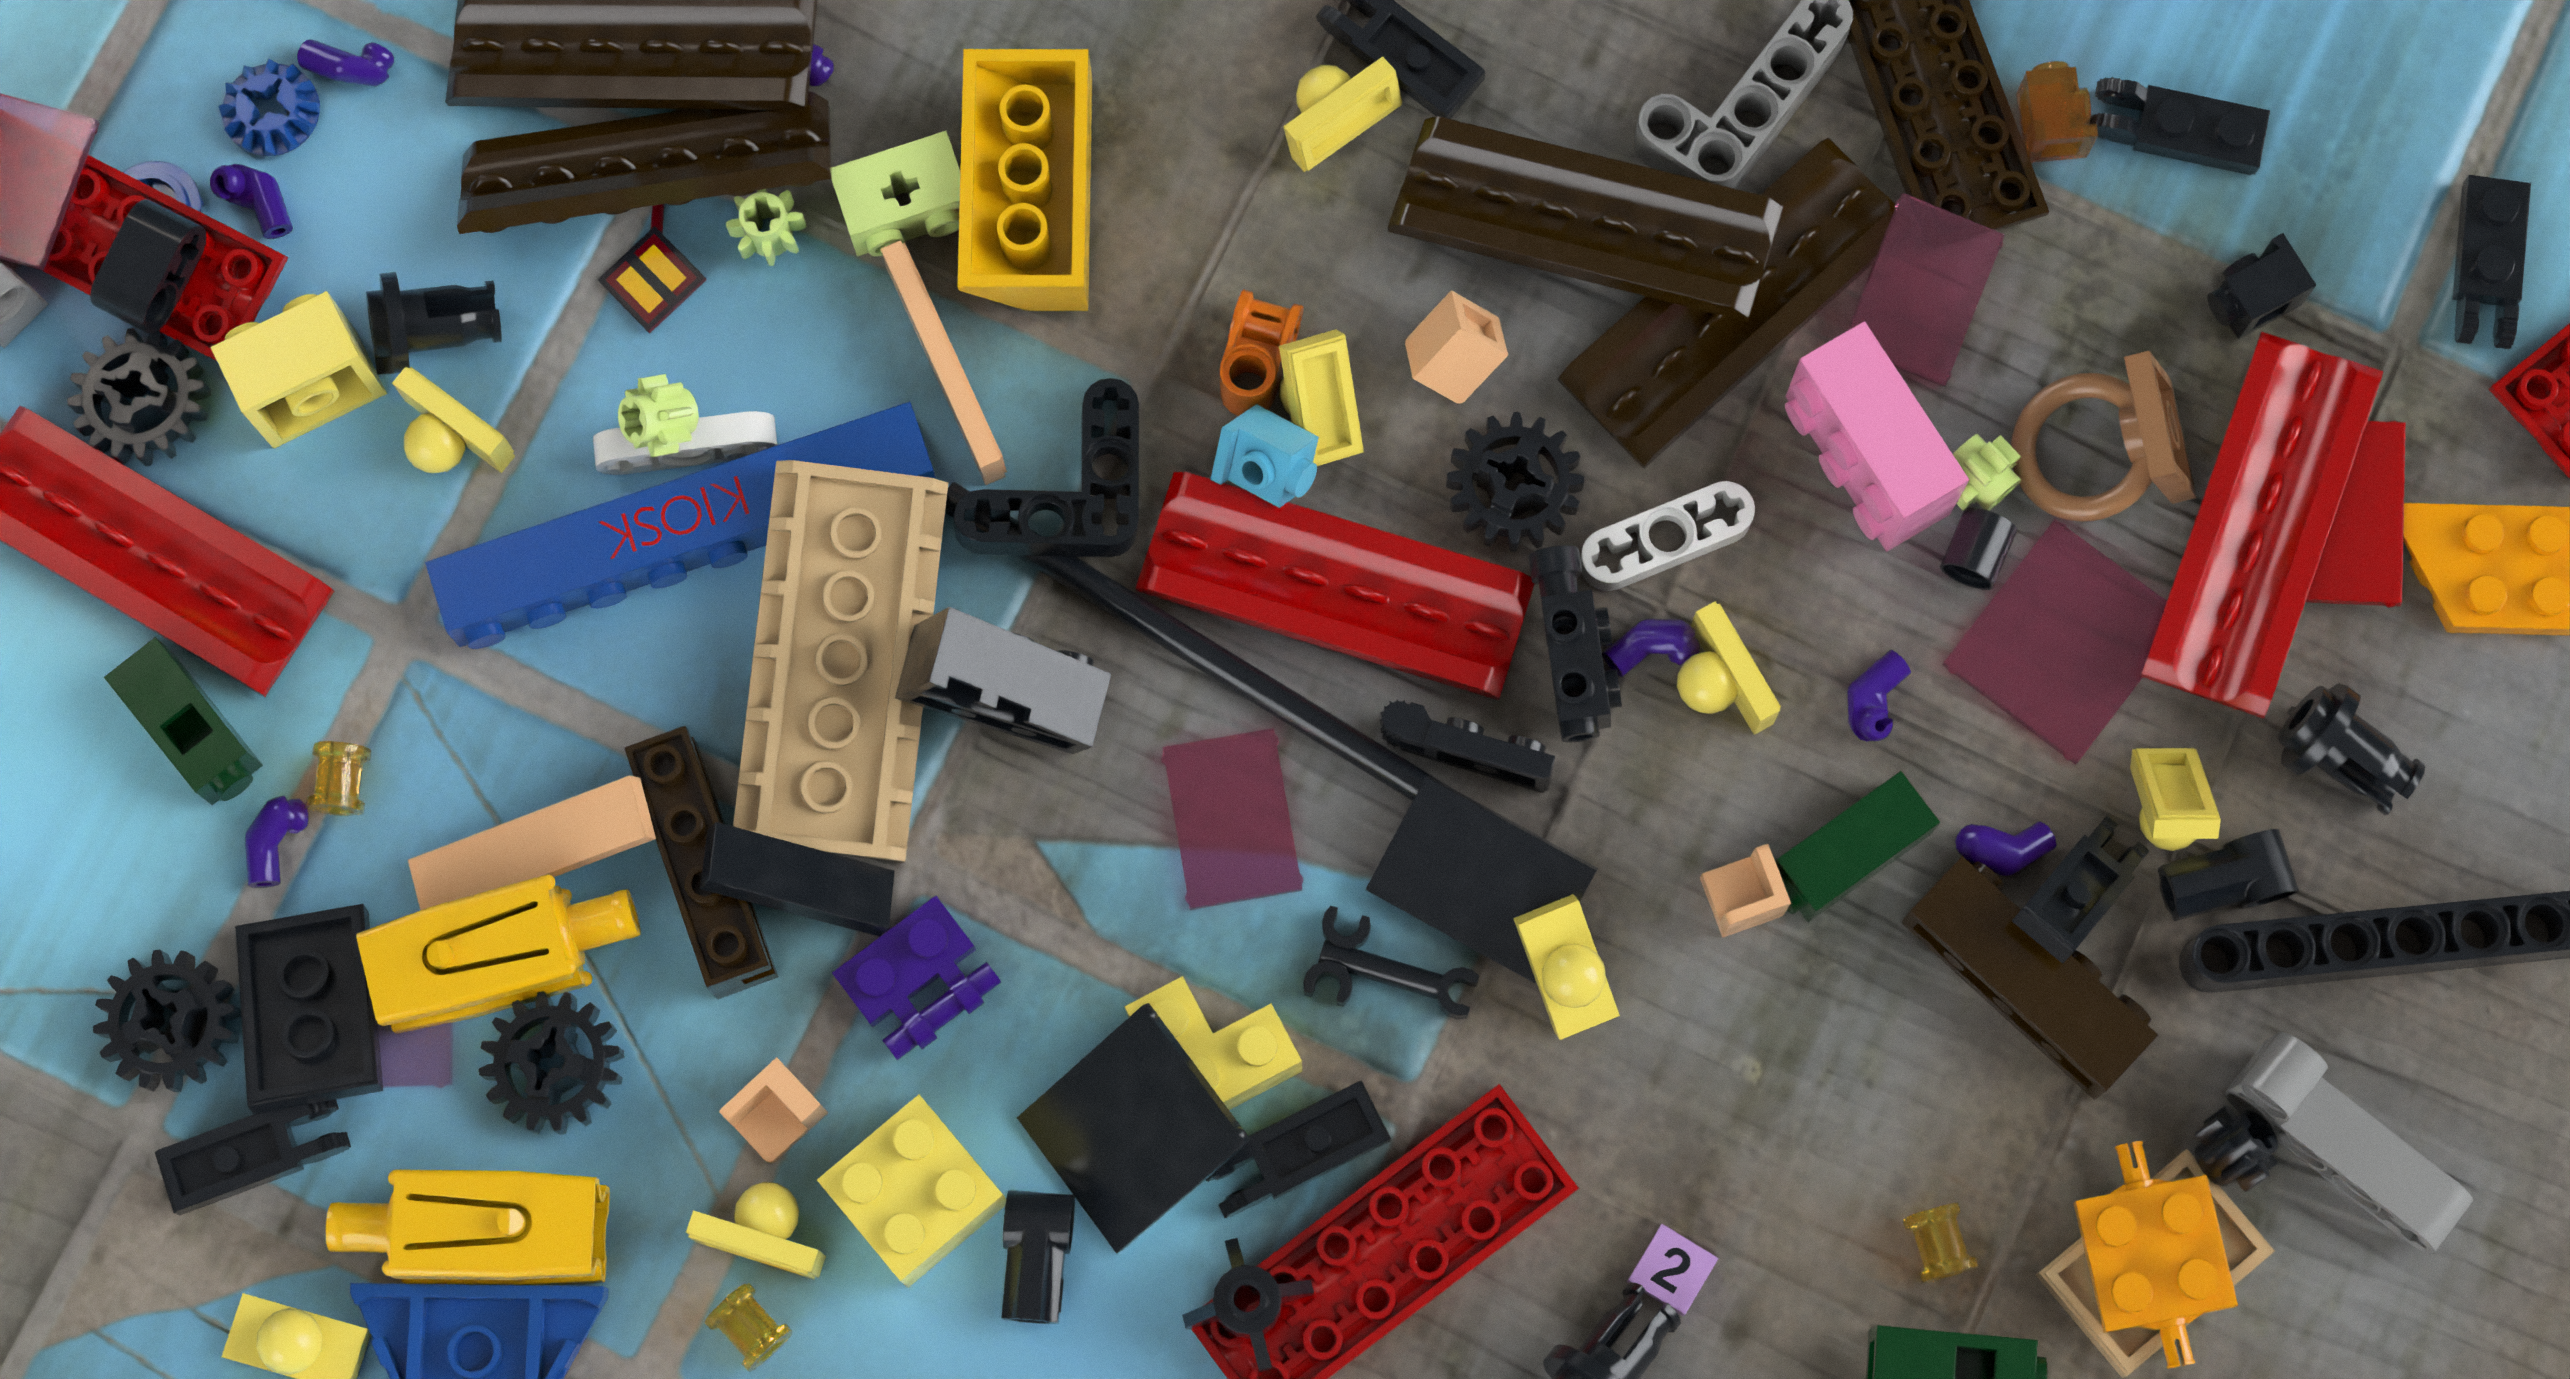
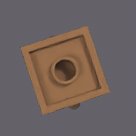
[2011,351,2197,522]

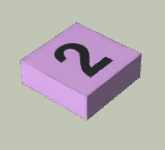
[1627,1224,1719,1316]

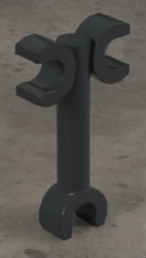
[1303,906,1479,1019]

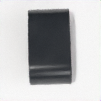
[90,199,207,334]

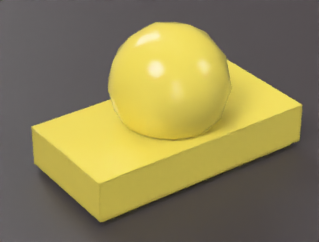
[1283,57,1403,172]
[1279,329,1364,466]
[392,366,515,474]
[1677,601,1781,735]
[2130,748,2221,851]
[1513,894,1620,1040]
[686,1182,826,1280]
[221,1293,371,1379]

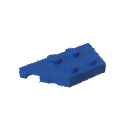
[350,1283,608,1379]

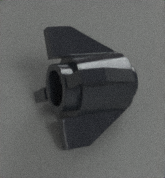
[1182,1238,1314,1372]

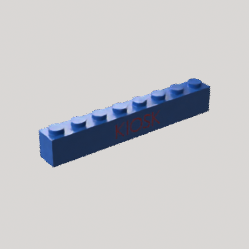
[425,402,936,649]

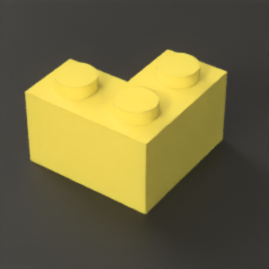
[1124,976,1302,1110]

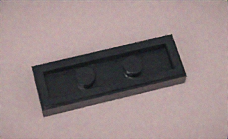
[700,822,895,937]

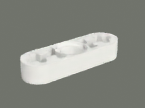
[593,411,777,475]
[1580,481,1755,591]

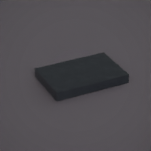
[1365,775,1598,983]
[235,904,383,1114]

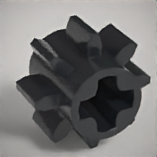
[2195,1105,2278,1192]

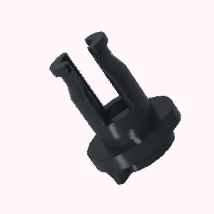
[366,272,502,375]
[2278,683,2425,815]
[1543,1283,1681,1379]

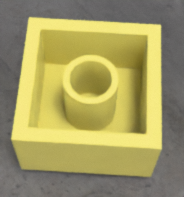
[211,291,387,449]
[817,1094,1006,1288]

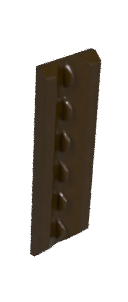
[445,0,818,110]
[1847,0,2049,251]
[457,92,832,234]
[1387,116,1783,322]
[1558,138,1915,469]

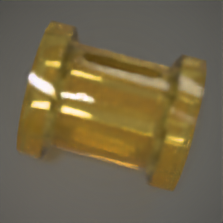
[305,741,372,816]
[1902,1203,1979,1284]
[704,1283,793,1372]

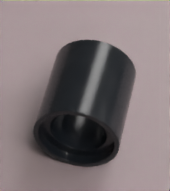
[1940,507,2017,590]

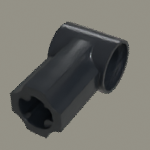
[2158,829,2299,921]
[1001,1190,1075,1324]

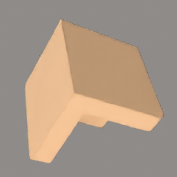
[1405,290,1508,404]
[1700,844,1791,938]
[719,1057,828,1164]

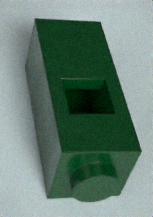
[104,637,263,805]
[1775,771,1940,923]
[1866,1325,2047,1379]

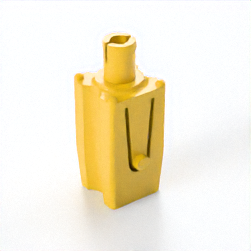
[356,874,641,1034]
[326,1169,610,1285]

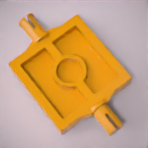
[2074,1141,2238,1369]

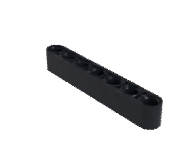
[2179,891,2570,993]

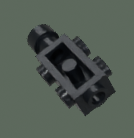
[1528,545,1622,743]

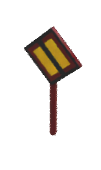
[598,204,707,334]

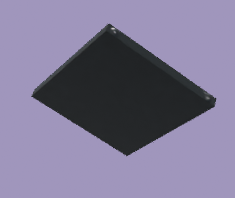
[1017,1003,1251,1254]

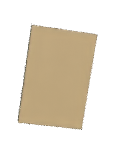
[2035,1149,2275,1378]

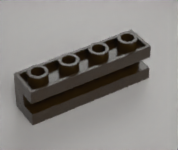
[624,726,779,999]
[1901,856,2158,1100]

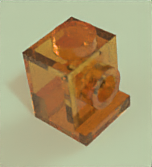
[2016,61,2098,163]

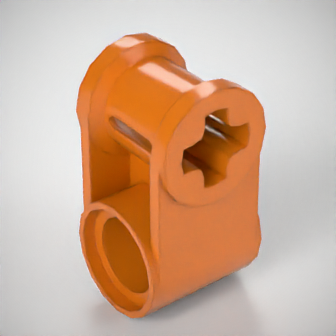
[1220,289,1304,416]

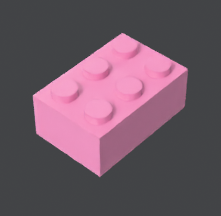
[1785,321,1969,552]

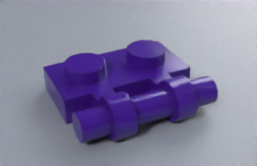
[832,895,1001,1060]

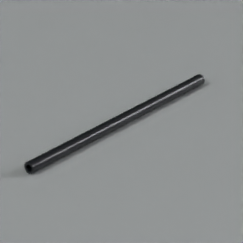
[945,482,1448,801]

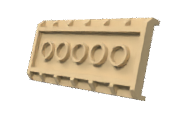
[733,460,948,863]

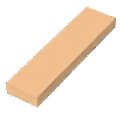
[881,240,1007,486]
[408,775,656,910]

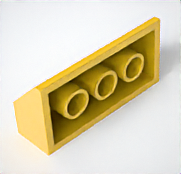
[957,49,1092,311]

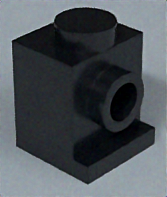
[2207,233,2316,340]

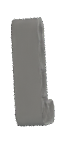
[1634,0,1853,189]
[2225,1032,2473,1254]

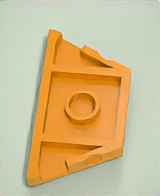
[2403,503,2570,636]

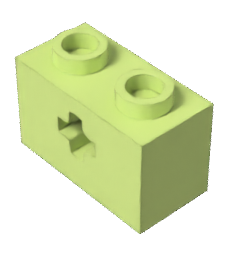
[831,131,960,257]

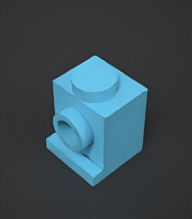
[1210,404,1319,508]

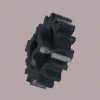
[67,328,211,466]
[1446,412,1584,552]
[93,949,241,1093]
[478,991,625,1135]

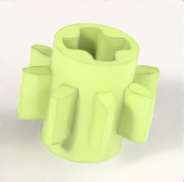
[726,189,807,266]
[618,374,699,457]
[1953,434,2021,511]

